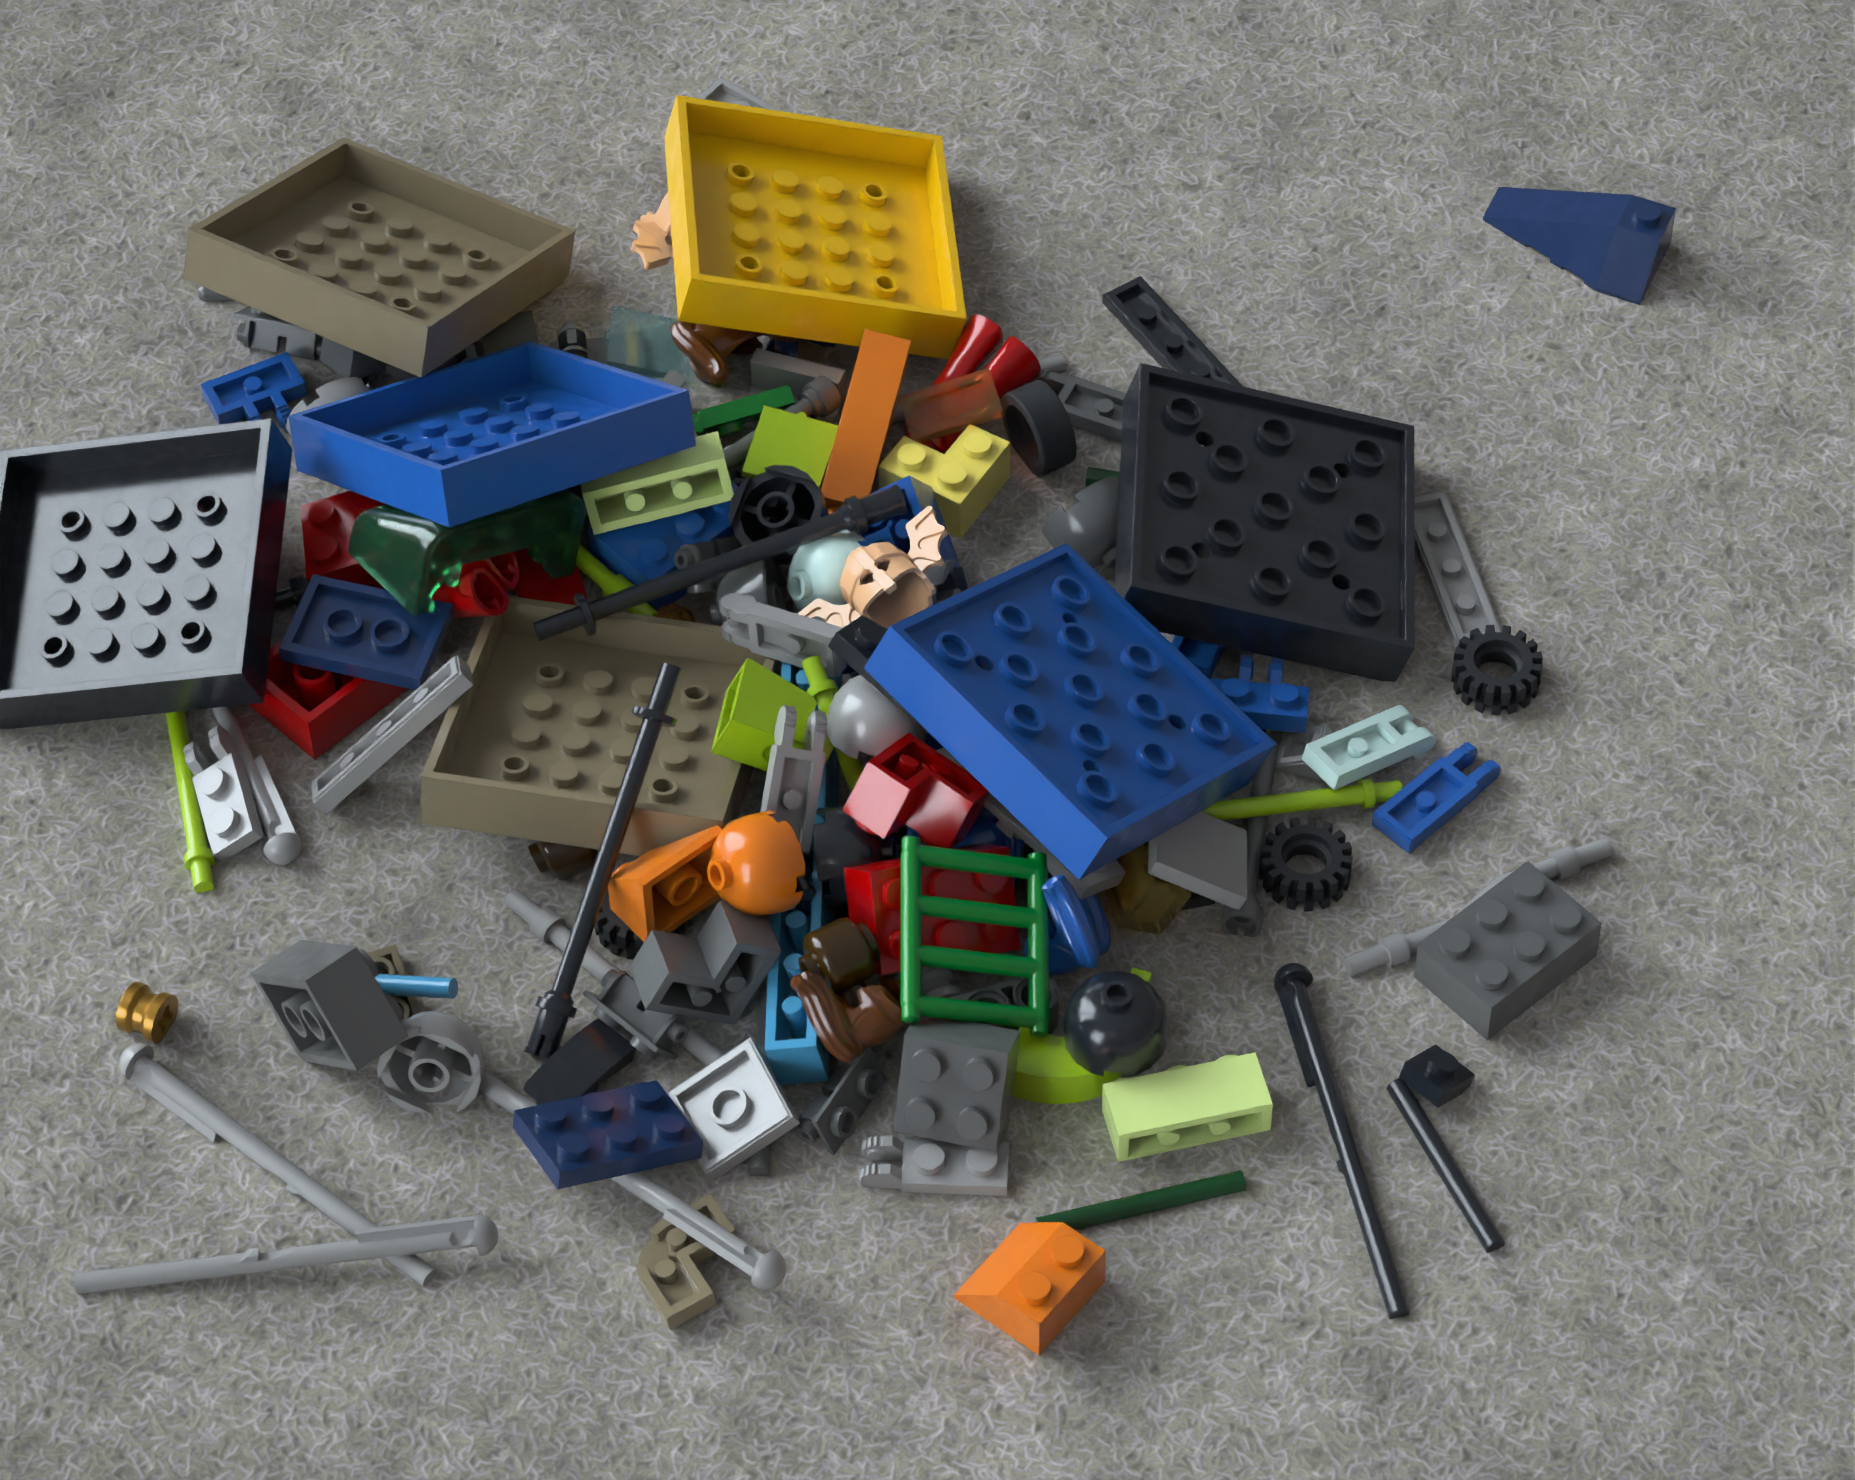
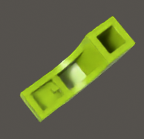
[1012,967,1152,1104]

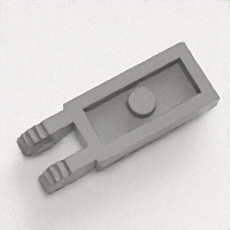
[719,592,846,678]
[760,705,827,855]
[183,725,264,861]
[859,1135,1009,1196]

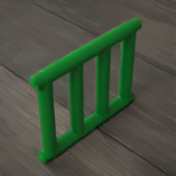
[900,836,1050,1037]

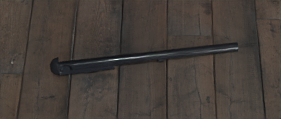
[1274,963,1410,1319]

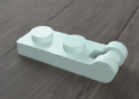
[1301,705,1436,790]

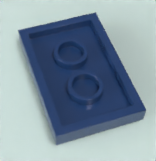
[279,574,455,690]
[512,1080,703,1190]

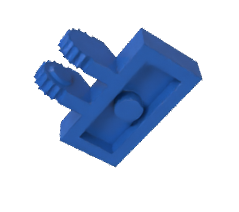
[200,352,307,433]
[1210,655,1309,733]

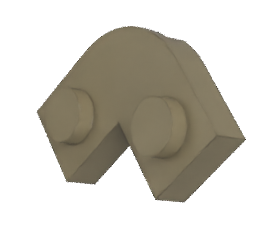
[636,1193,738,1330]

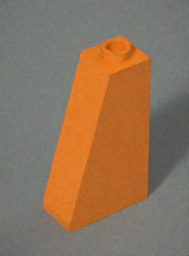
[821,329,911,514]

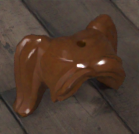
[670,321,800,388]
[791,971,906,1063]

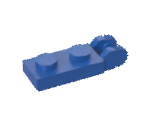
[1372,742,1502,853]

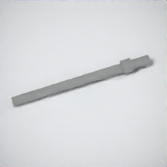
[504,889,725,1066]

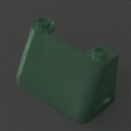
[348,489,586,616]

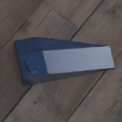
[1483,187,1676,305]

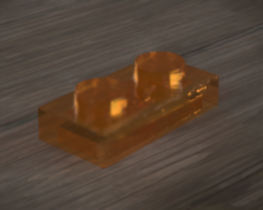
[898,368,1004,443]

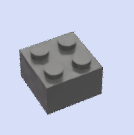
[893,1016,1021,1151]

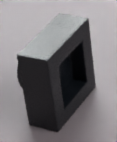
[1399,1044,1475,1108]

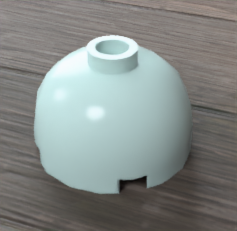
[787,530,864,611]

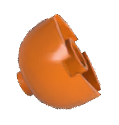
[707,810,805,916]

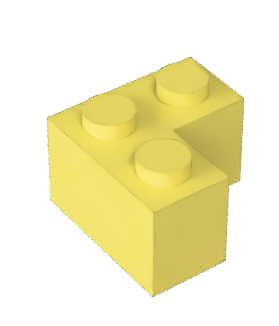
[878,424,1010,539]

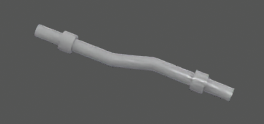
[1343,837,1613,976]

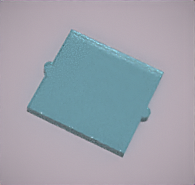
[604,306,689,378]

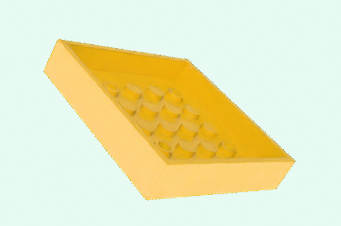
[664,95,967,359]

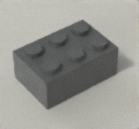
[1414,861,1602,1040]
[251,940,408,1071]

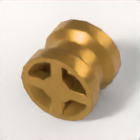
[116,981,178,1044]

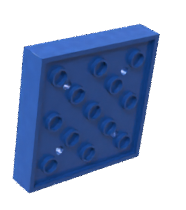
[288,341,696,528]
[864,543,1277,880]

